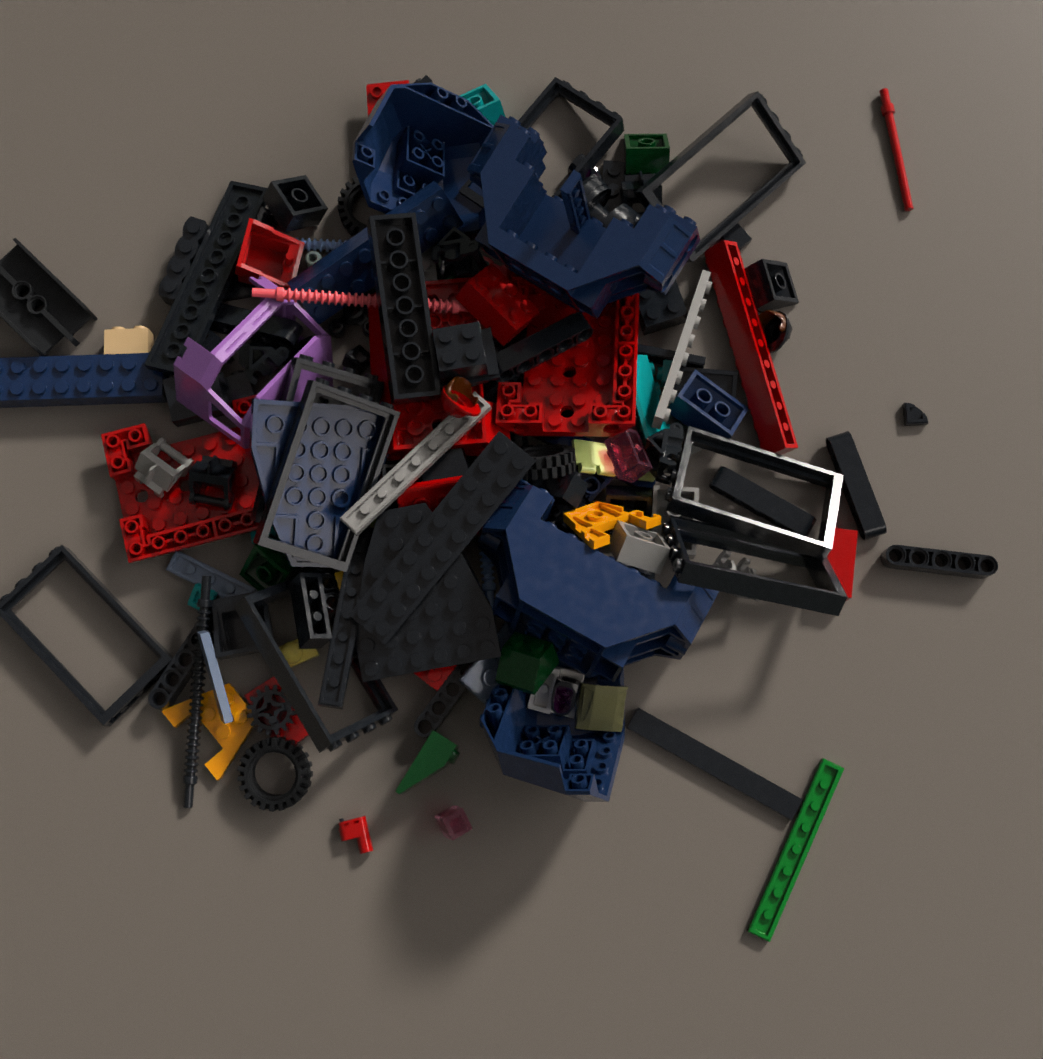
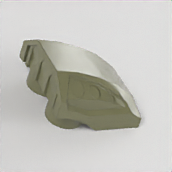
[575,683,628,732]

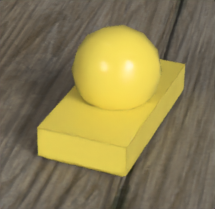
[279,639,319,667]

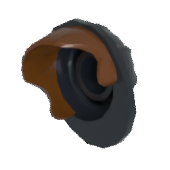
[759,310,793,353]

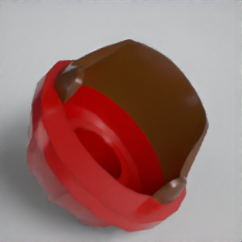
[441,376,481,418]

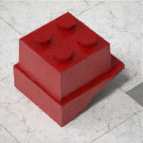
[235,218,305,291]

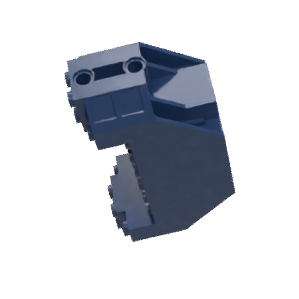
[466,115,700,319]
[478,480,719,682]

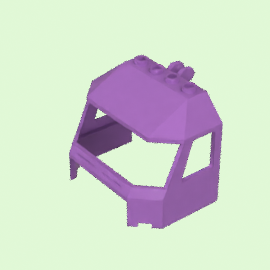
[173,276,334,449]

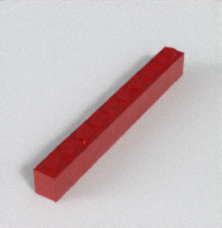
[704,240,798,455]

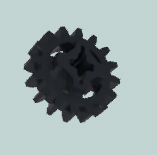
[247,685,297,736]

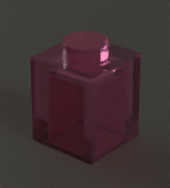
[434,805,473,841]

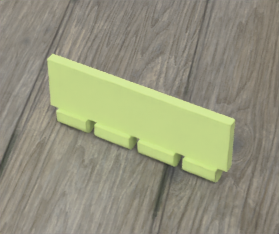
[572,439,655,482]

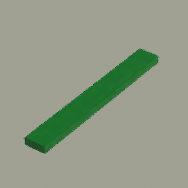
[747,758,844,942]

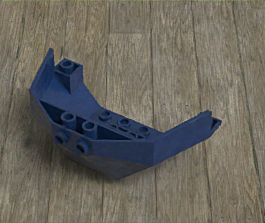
[352,82,493,235]
[479,661,625,802]

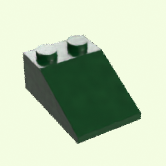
[395,730,460,794]

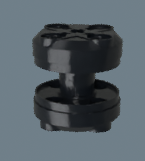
[583,174,642,228]

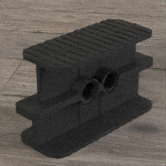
[0,238,98,356]

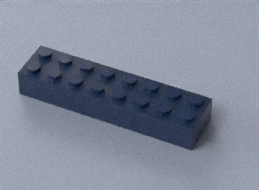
[287,181,463,325]
[0,353,170,408]

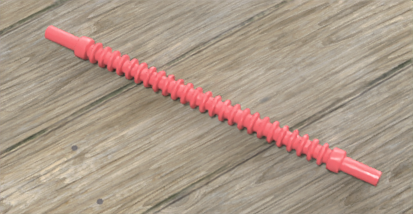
[252,287,469,314]

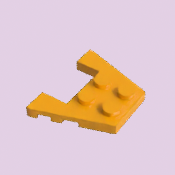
[564,501,661,550]
[162,683,254,781]

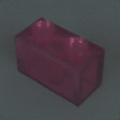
[604,429,653,483]

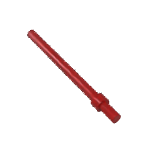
[879,88,914,211]

